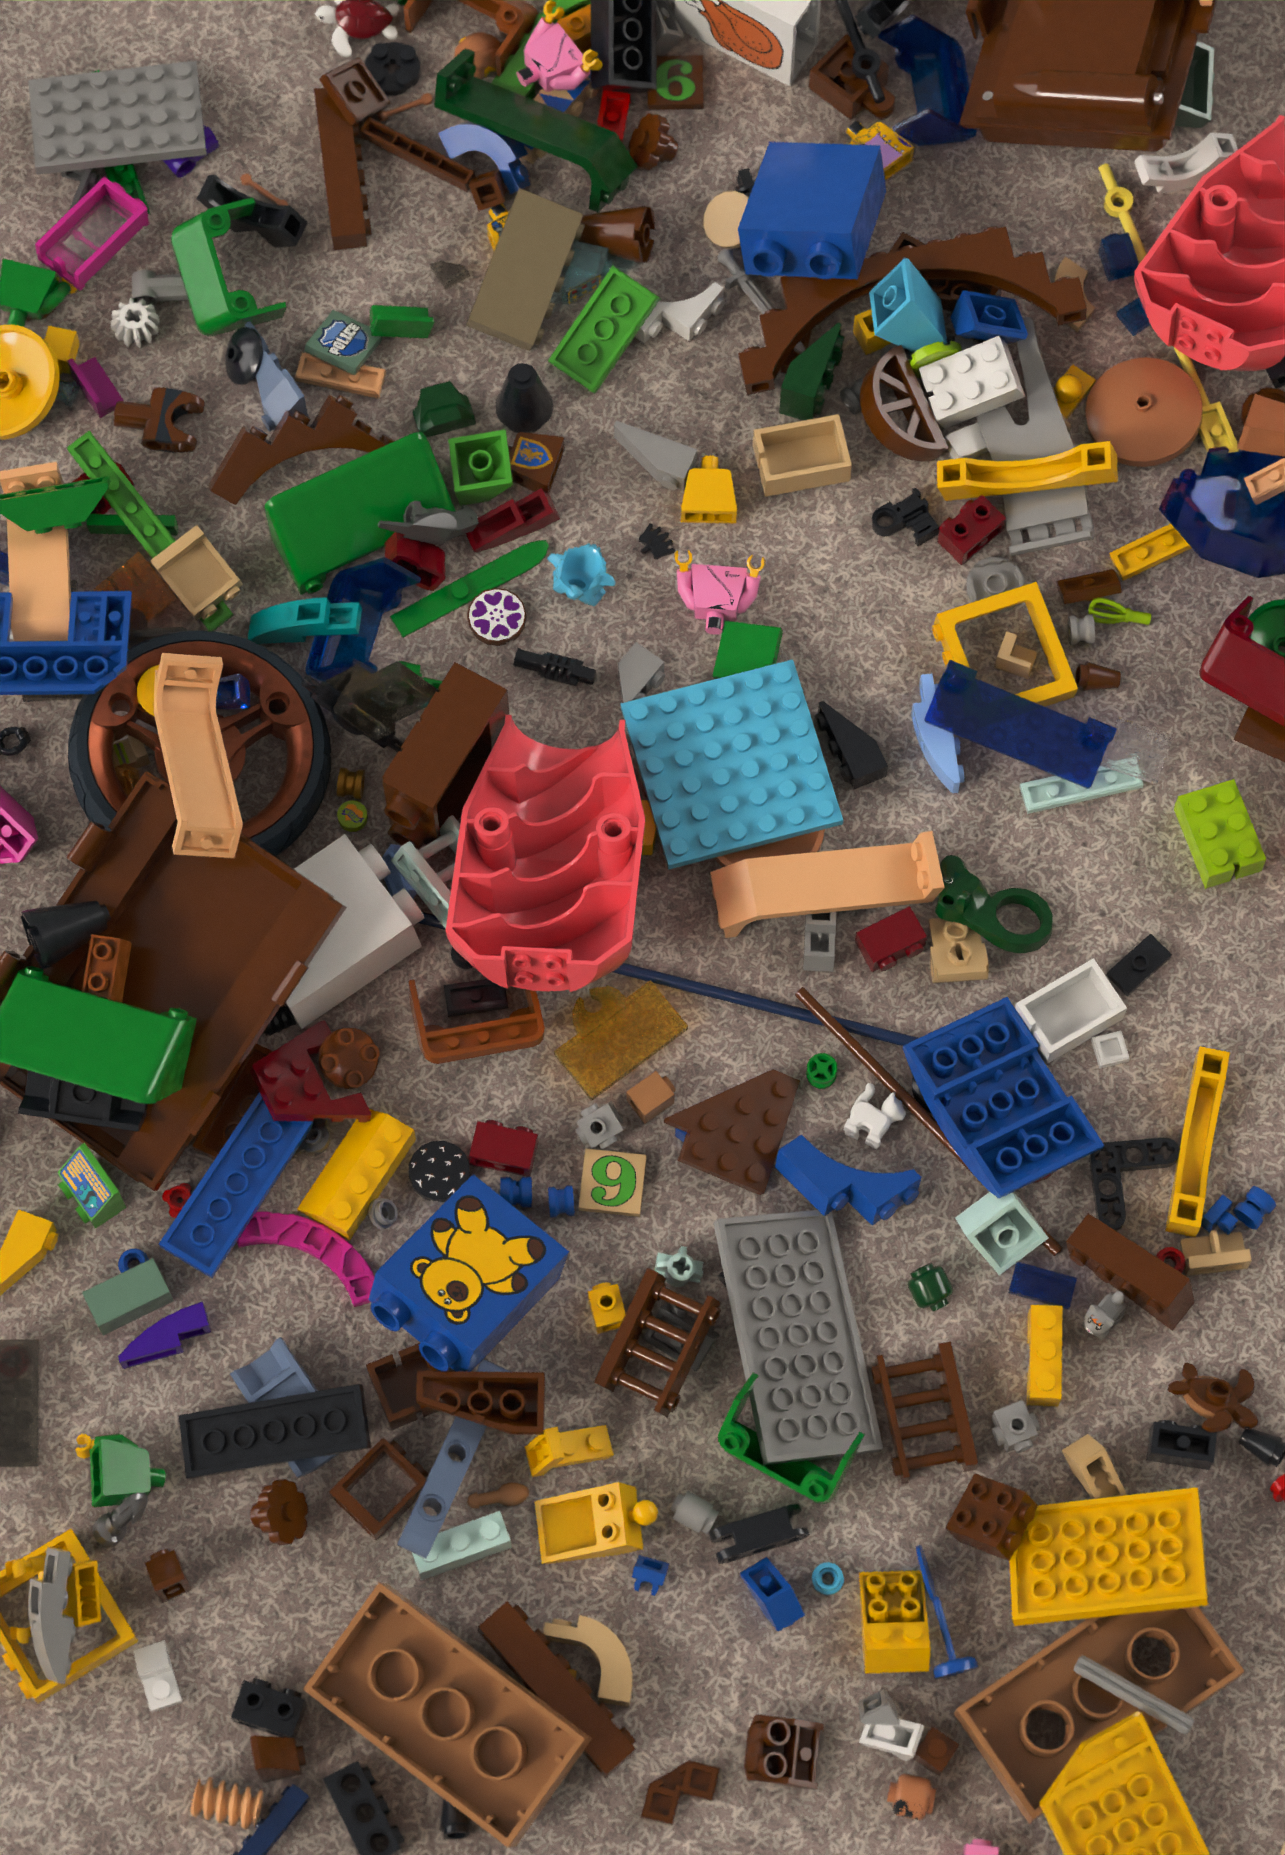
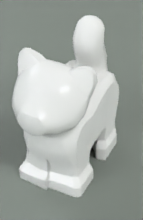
[843,1083,906,1149]

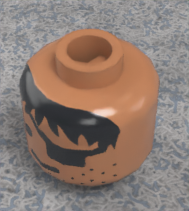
[887,1774,936,1820]

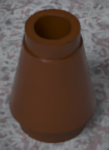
[1075,661,1121,691]

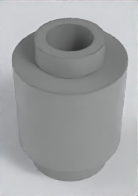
[670,1491,719,1534]

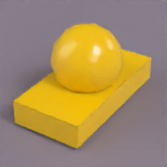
[1053,364,1096,419]

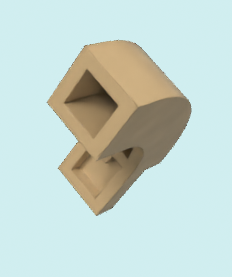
[543,1615,633,1707]

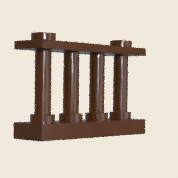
[594,1268,721,1418]
[871,1341,978,1484]

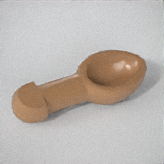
[467,1482,529,1509]

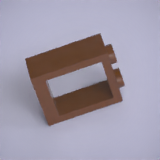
[329,1437,429,1541]

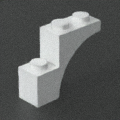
[635,282,725,344]

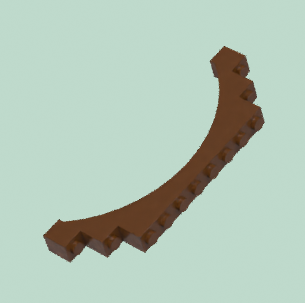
[738,226,1087,395]

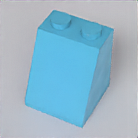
[869,258,947,353]

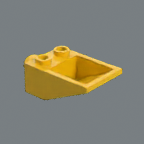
[534,1482,658,1564]

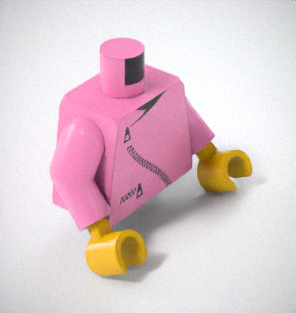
[517,0,603,92]
[674,550,766,635]

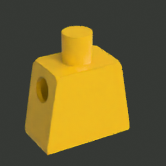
[681,455,737,524]

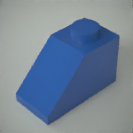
[740,1557,805,1632]

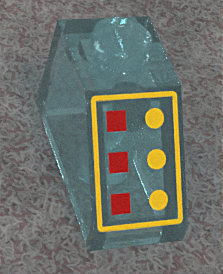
[561,241,613,305]

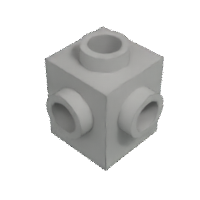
[576,1101,627,1149]
[991,1400,1040,1453]

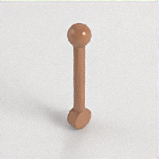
[377,93,432,121]
[241,173,288,206]

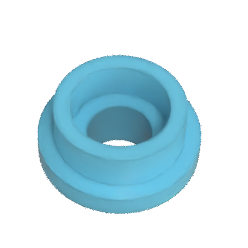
[812,1562,844,1595]

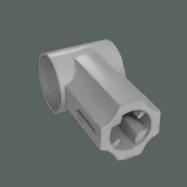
[132,270,188,306]

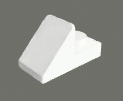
[133,1641,182,1712]
[859,1719,924,1761]

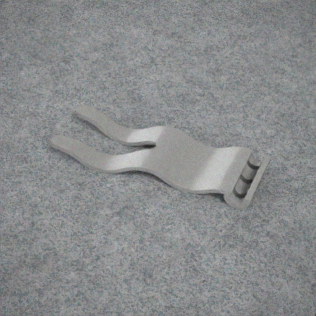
[955,317,1094,556]

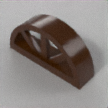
[860,345,949,462]

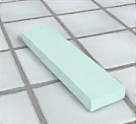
[1020,758,1144,814]

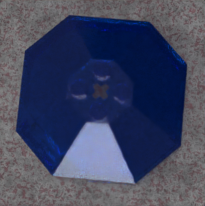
[1159,446,1285,578]

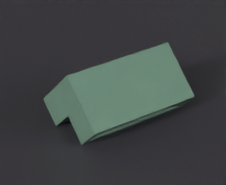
[82,1258,174,1335]

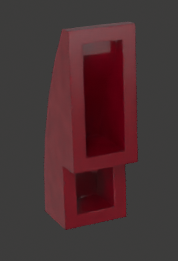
[466,488,560,553]

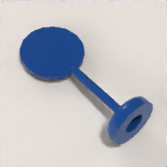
[916,1545,978,1679]

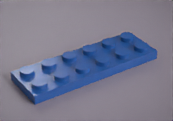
[159,1092,314,1278]

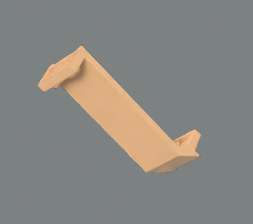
[0,462,71,641]
[154,653,243,858]
[710,831,945,938]

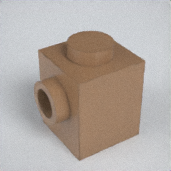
[626,1071,676,1124]

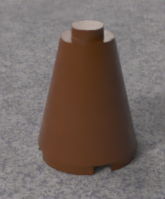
[578,206,655,264]

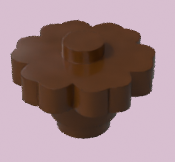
[628,113,678,171]
[250,1479,308,1546]

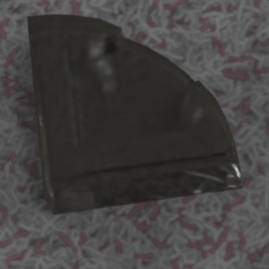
[430,261,470,290]

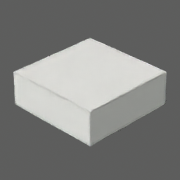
[1091,1031,1130,1069]

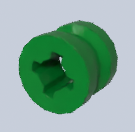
[806,1053,837,1089]

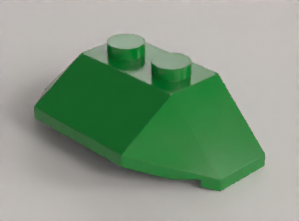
[0,476,111,534]

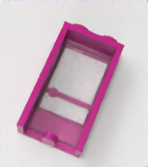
[35,177,149,291]

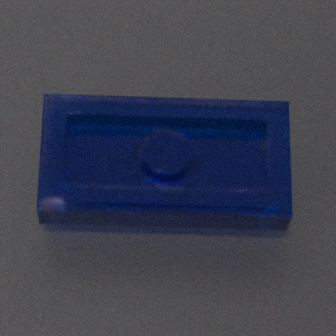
[1008,1261,1077,1310]

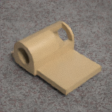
[929,918,989,983]

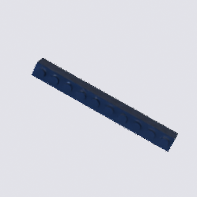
[233,1784,311,1855]

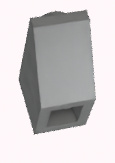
[618,642,665,703]

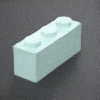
[412,1511,512,1580]

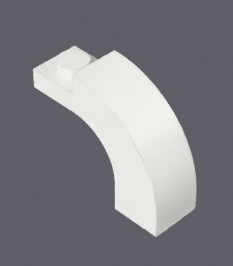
[1134,132,1238,193]

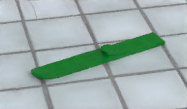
[390,540,549,638]

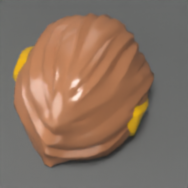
[454,32,501,79]

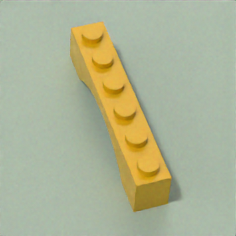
[937,441,1118,501]
[1165,1046,1230,1237]

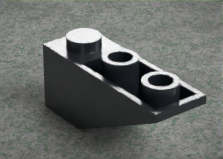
[815,701,888,789]

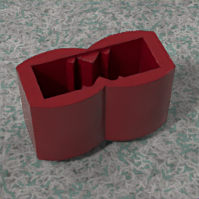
[385,532,446,591]

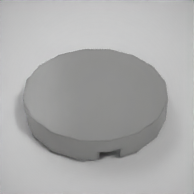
[966,557,1025,613]

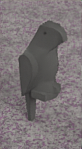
[378,501,479,546]

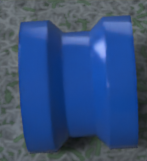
[548,1185,575,1218]

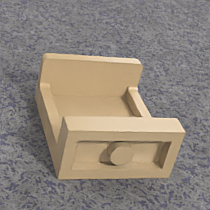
[150,525,243,621]

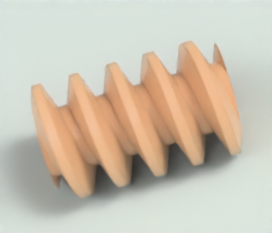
[191,1777,263,1829]

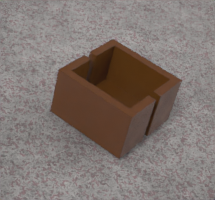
[366,1342,439,1431]

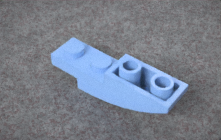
[911,673,964,793]

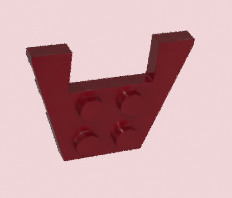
[250,1020,372,1122]

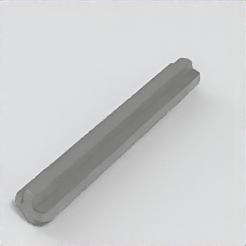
[1074,1655,1194,1734]

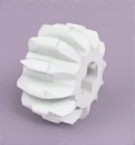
[110,297,160,348]

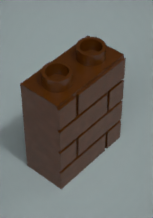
[382,662,509,850]

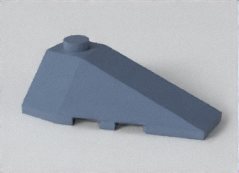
[245,321,308,432]

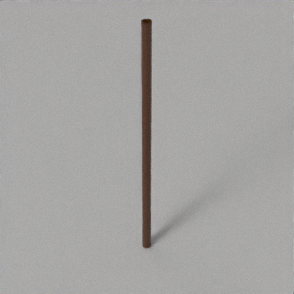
[795,987,1063,1257]

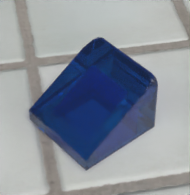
[216,673,250,709]

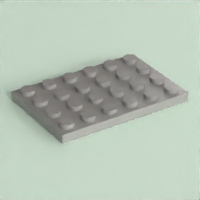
[28,61,207,175]

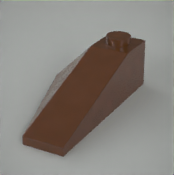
[416,1371,545,1435]

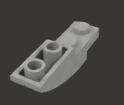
[29,1547,76,1684]

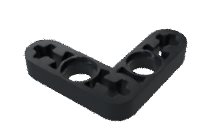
[1089,1137,1180,1231]

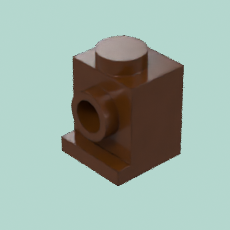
[469,168,508,211]

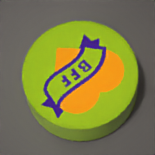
[337,800,368,832]

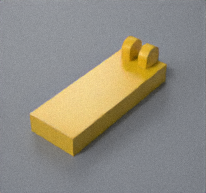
[1109,519,1194,581]

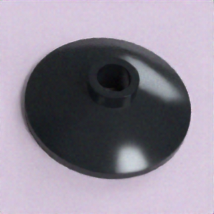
[225,327,263,385]

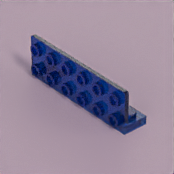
[924,660,1117,789]

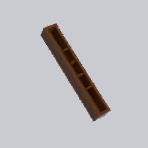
[360,117,475,192]

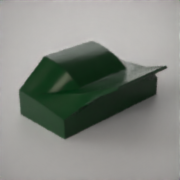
[412,381,476,438]

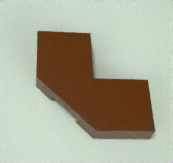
[641,1760,720,1825]

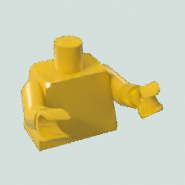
[5,1555,101,1644]

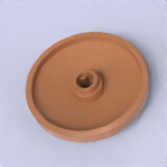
[1086,358,1202,467]

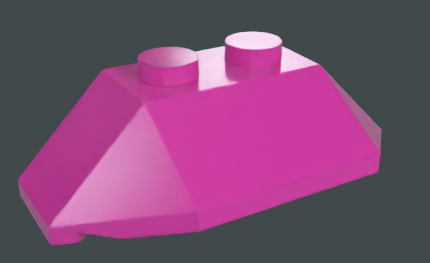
[0,786,38,864]

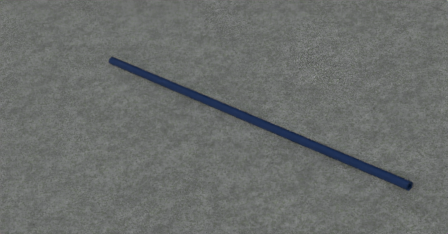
[418,912,918,1046]

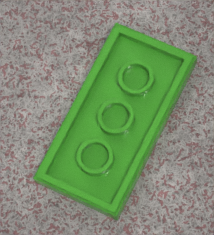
[548,266,661,394]

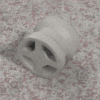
[1067,614,1095,645]

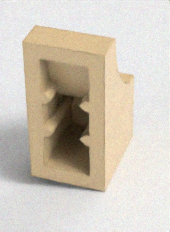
[1062,1434,1127,1499]

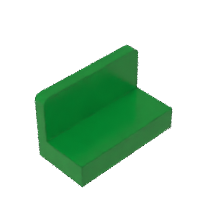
[370,305,434,338]

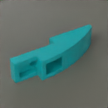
[248,597,362,644]

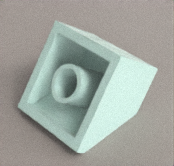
[955,1192,1049,1275]

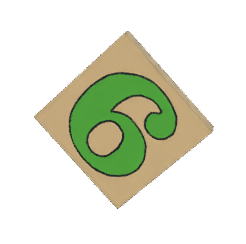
[578,1148,647,1217]

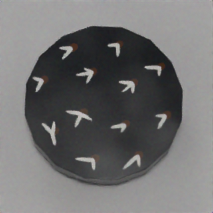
[409,1141,470,1202]

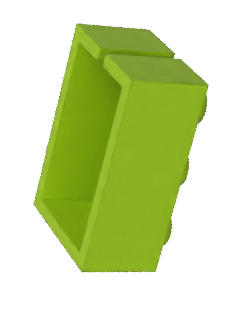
[1174,779,1266,889]

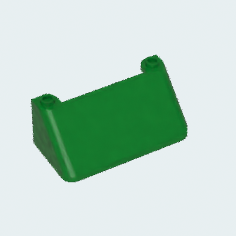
[265,432,456,595]
[0,966,197,1104]

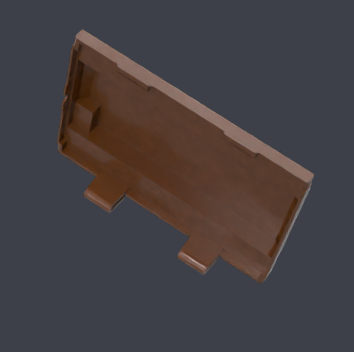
[0,771,347,1191]

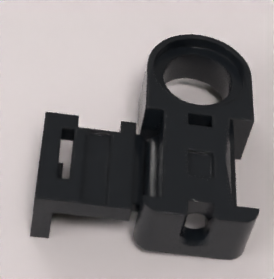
[872,488,939,546]

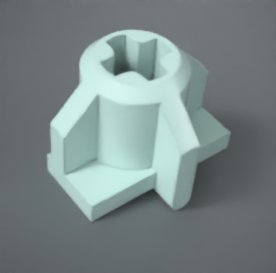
[654,1246,703,1287]

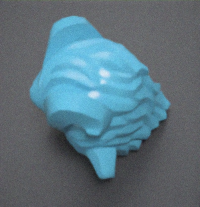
[547,543,615,606]

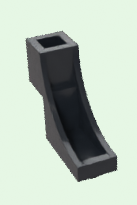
[197,175,308,248]

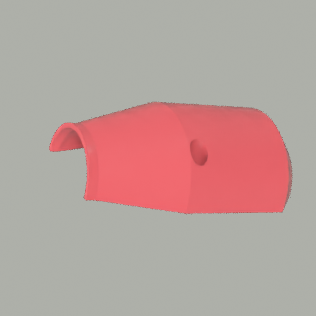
[1134,115,1285,371]
[445,715,645,992]

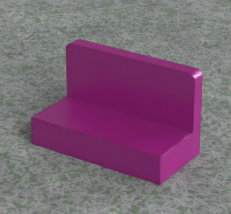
[67,357,124,418]

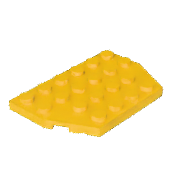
[1039,1711,1210,1855]

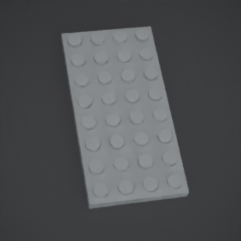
[713,1210,884,1466]

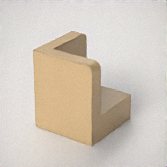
[995,631,1037,679]

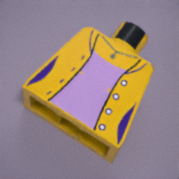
[846,121,914,181]

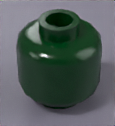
[907,1263,953,1312]

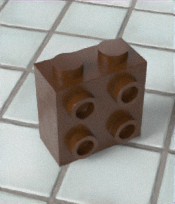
[945,1473,1038,1561]

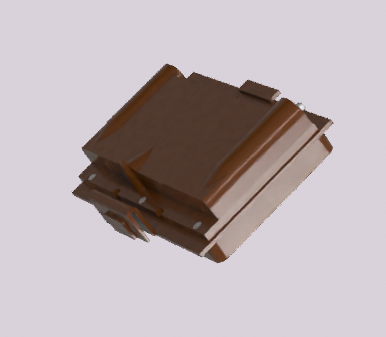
[959,0,1217,152]

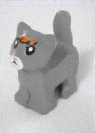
[1082,1291,1127,1340]

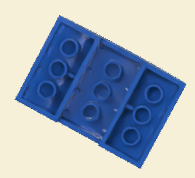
[903,997,1104,1199]

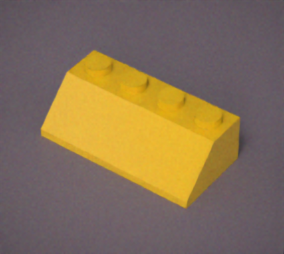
[297,1109,416,1241]

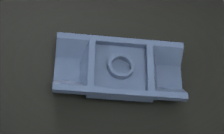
[230,1337,338,1478]

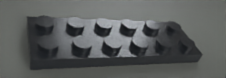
[178,1384,371,1479]

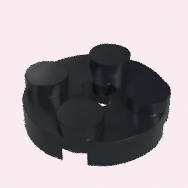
[365,42,421,96]

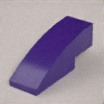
[118,1302,211,1369]

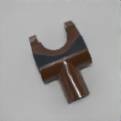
[114,387,205,452]

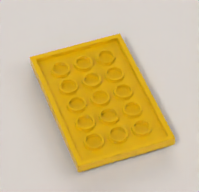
[1010,1487,1208,1626]

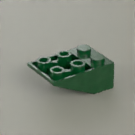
[779,323,845,421]

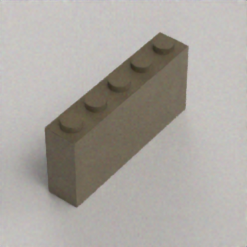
[466,188,585,351]

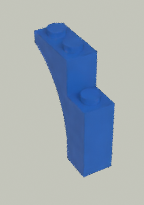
[775,1134,922,1226]

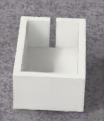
[919,336,1025,429]
[1015,958,1127,1064]

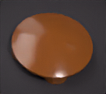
[318,1027,380,1089]

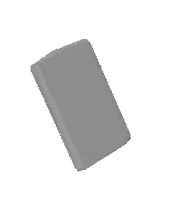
[858,1689,900,1725]

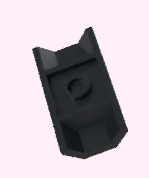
[18,1070,148,1132]

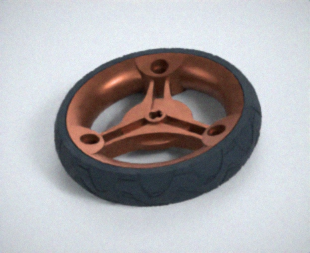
[68,630,331,857]

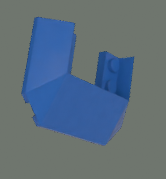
[0,591,132,695]

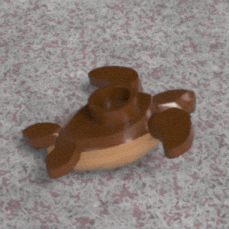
[1167,1363,1258,1432]

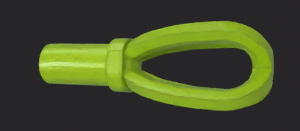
[1088,597,1151,625]

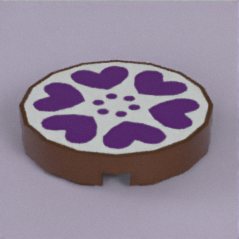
[467,588,526,646]

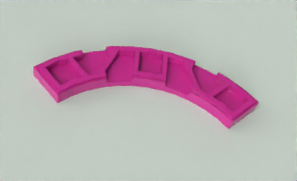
[237,1211,375,1307]

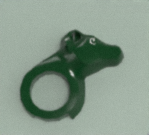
[935,855,1053,953]

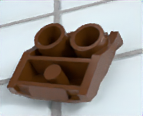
[744,1714,824,1790]

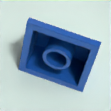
[950,290,1028,344]

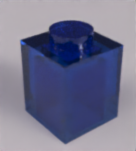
[1098,233,1139,282]

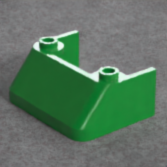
[171,197,287,336]
[718,1372,865,1504]

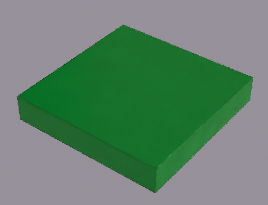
[712,621,783,679]

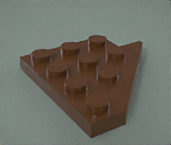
[664,1069,800,1195]

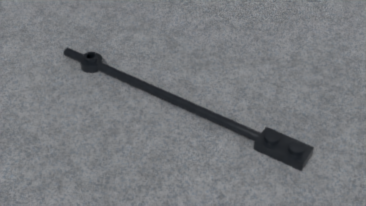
[835,0,886,104]

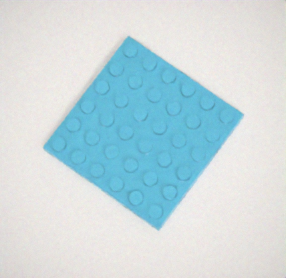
[621,659,843,870]

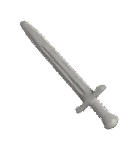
[718,249,805,355]

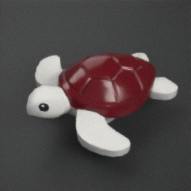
[315,0,399,58]

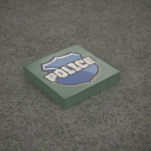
[304,310,383,375]

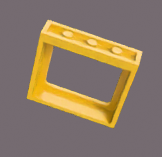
[932,581,1078,730]
[0,1528,139,1704]

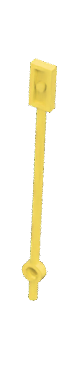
[1098,164,1241,464]

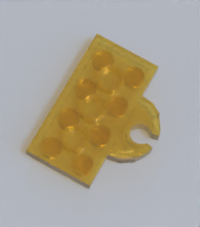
[554,980,688,1101]

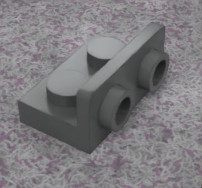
[643,1303,720,1371]

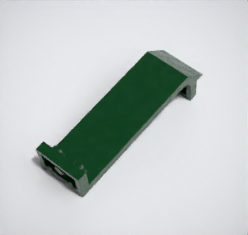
[434,48,638,213]

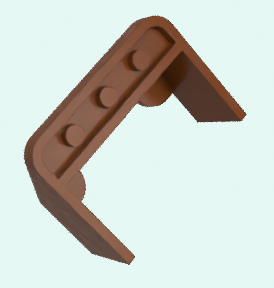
[404,0,539,76]
[408,980,545,1064]

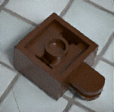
[809,33,895,120]

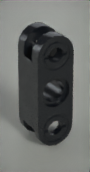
[709,1504,810,1564]

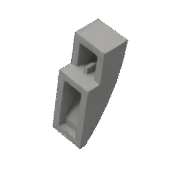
[803,912,836,972]

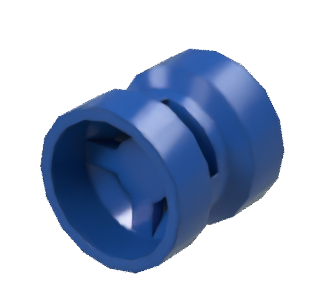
[500,1177,532,1208]
[1233,1186,1276,1230]

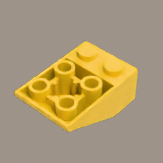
[859,1570,930,1674]

